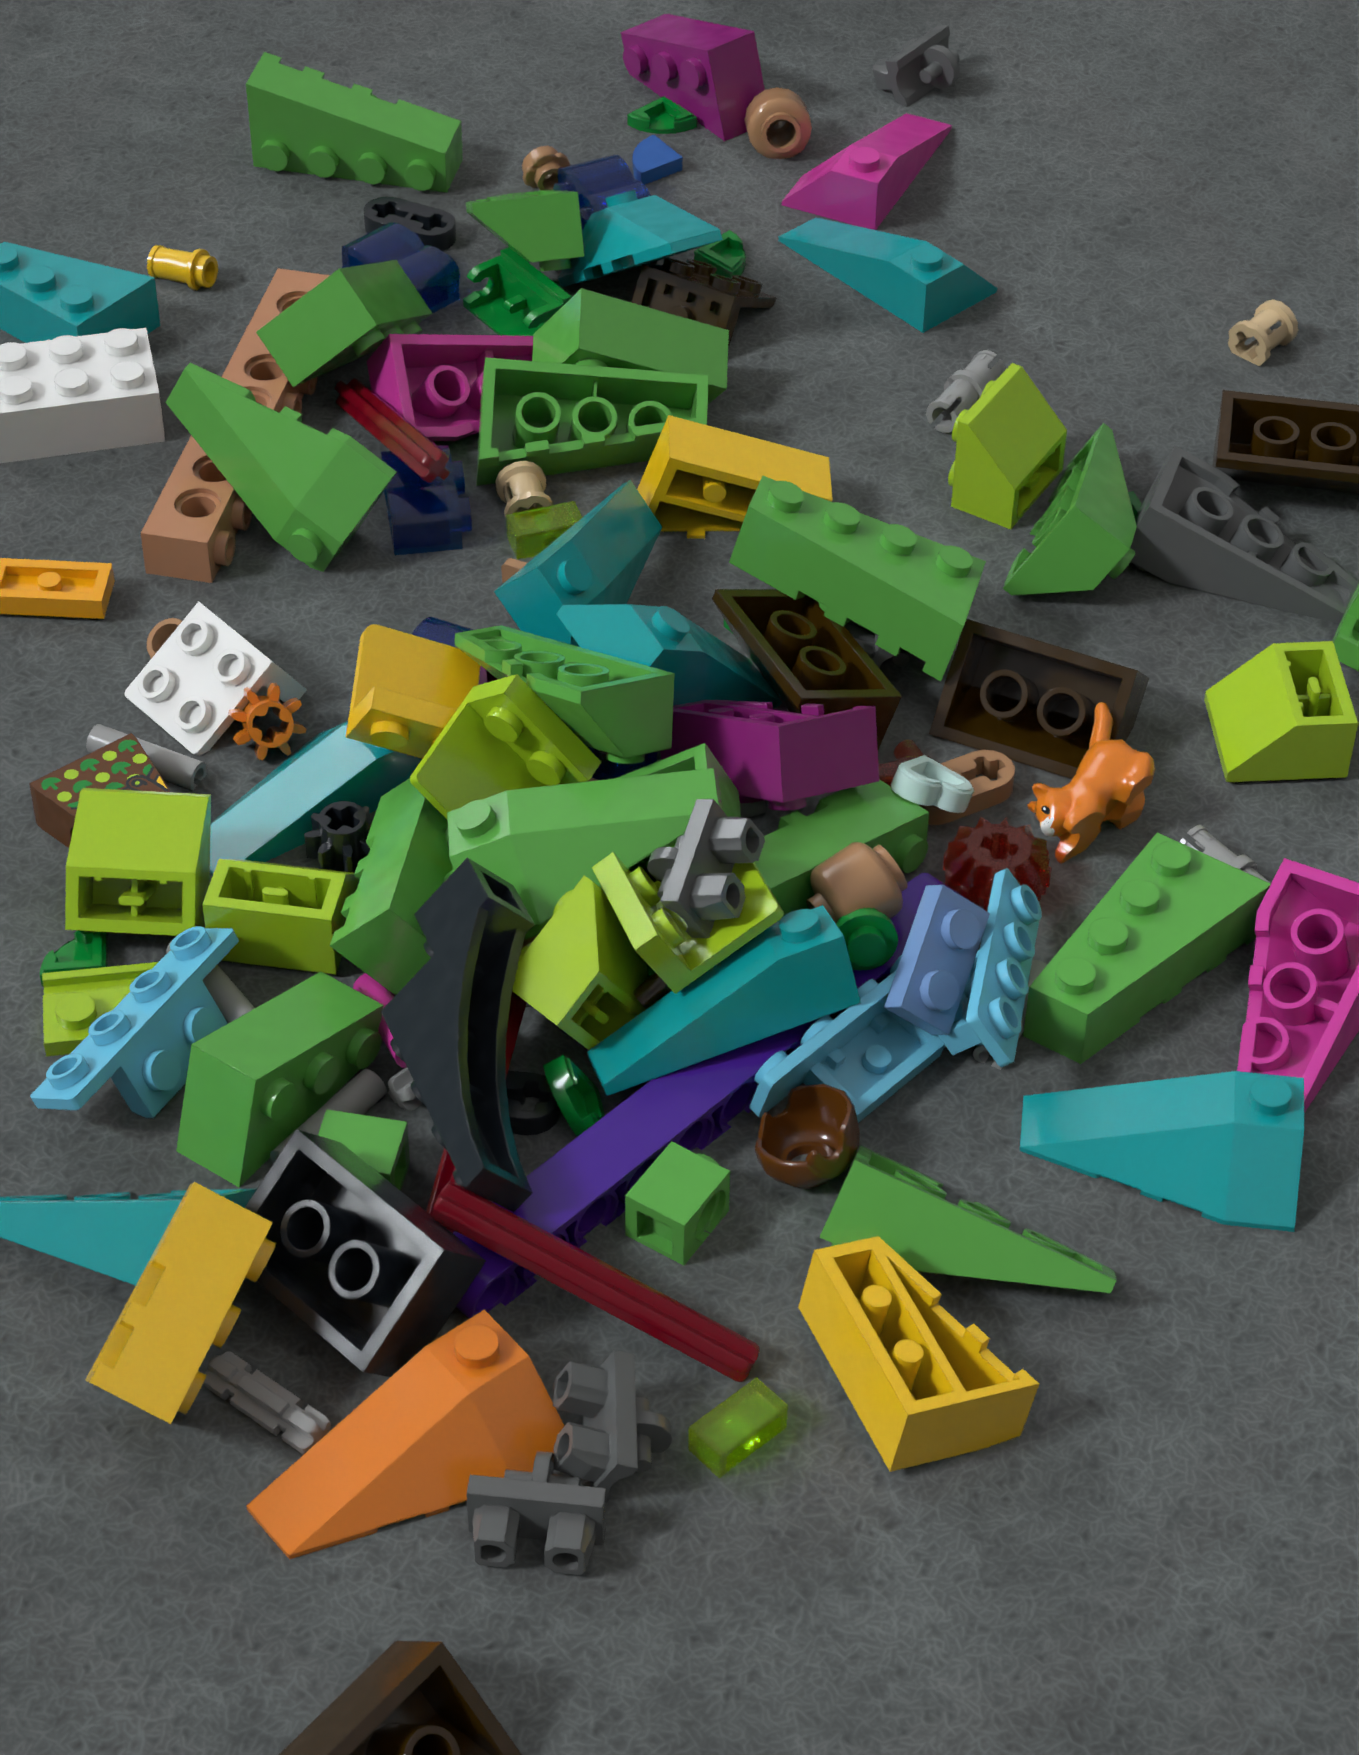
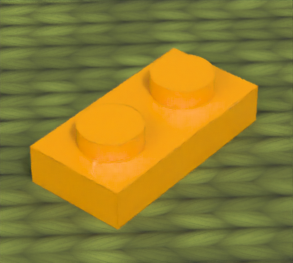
[0,558,115,619]

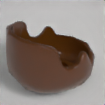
[755,1084,860,1189]

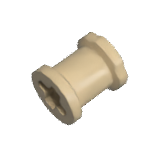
[1228,300,1298,366]
[496,461,555,533]

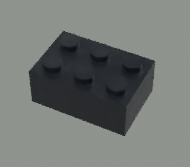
[245,1129,486,1377]

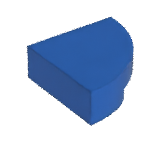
[633,135,683,186]

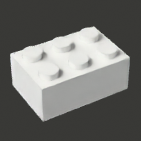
[0,328,165,463]

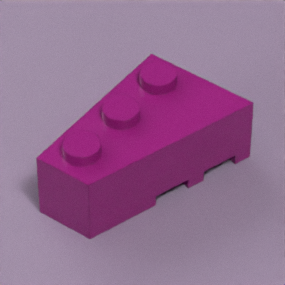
[621,13,765,141]
[660,700,879,810]

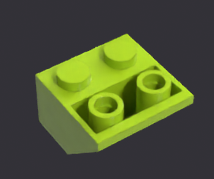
[948,363,1067,530]
[1204,641,1358,782]
[65,788,211,936]
[202,859,359,975]
[512,875,648,1050]

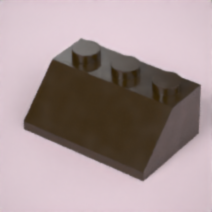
[1213,390,1359,494]
[712,589,902,749]
[929,619,1149,779]
[279,1641,522,1755]

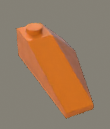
[246,1309,565,1560]

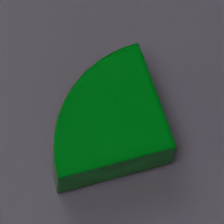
[627,96,697,134]
[694,230,746,279]
[40,931,108,986]
[543,1055,605,1137]

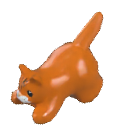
[1027,702,1156,864]

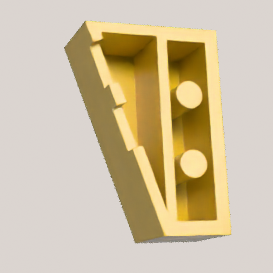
[637,415,832,539]
[85,1182,276,1424]
[798,1236,1039,1472]

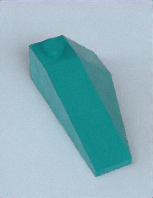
[556,604,782,708]
[1019,1071,1304,1232]
[0,1188,257,1286]

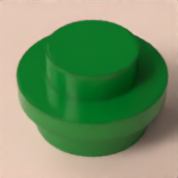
[836,908,898,971]

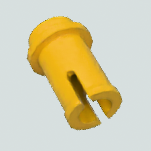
[147,245,218,291]

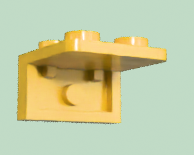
[346,624,481,759]

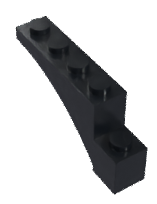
[381,857,535,1212]

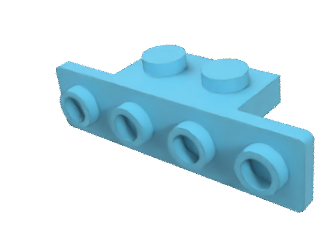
[938,868,1042,1067]
[30,926,239,1118]
[749,955,945,1123]

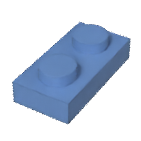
[884,885,990,1035]

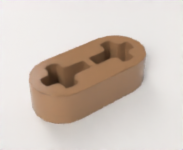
[918,750,1015,825]

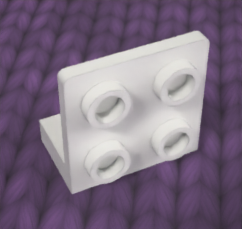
[125,602,307,756]

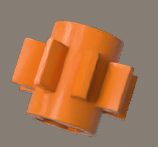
[228,682,307,760]

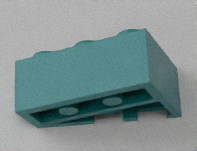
[0,242,161,343]

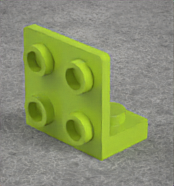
[410,674,601,819]
[591,852,784,994]

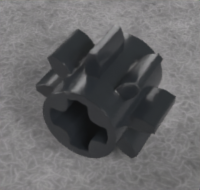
[304,801,372,873]

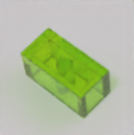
[506,501,583,560]
[688,1377,788,1478]

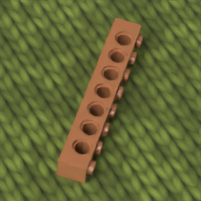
[141,268,330,583]

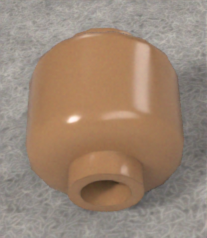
[745,87,812,159]
[806,842,908,924]

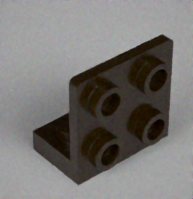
[632,257,776,349]

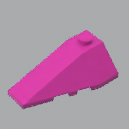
[782,113,952,230]
[367,334,533,441]
[1237,858,1359,1113]

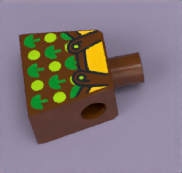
[29,733,170,848]

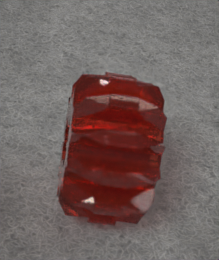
[943,816,1052,911]

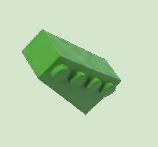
[246,52,463,193]
[476,357,709,486]
[729,476,986,681]
[330,778,454,996]
[754,779,929,922]
[1023,832,1271,1064]

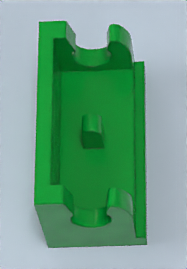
[463,247,572,336]

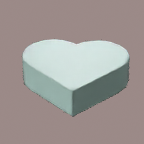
[891,755,974,813]

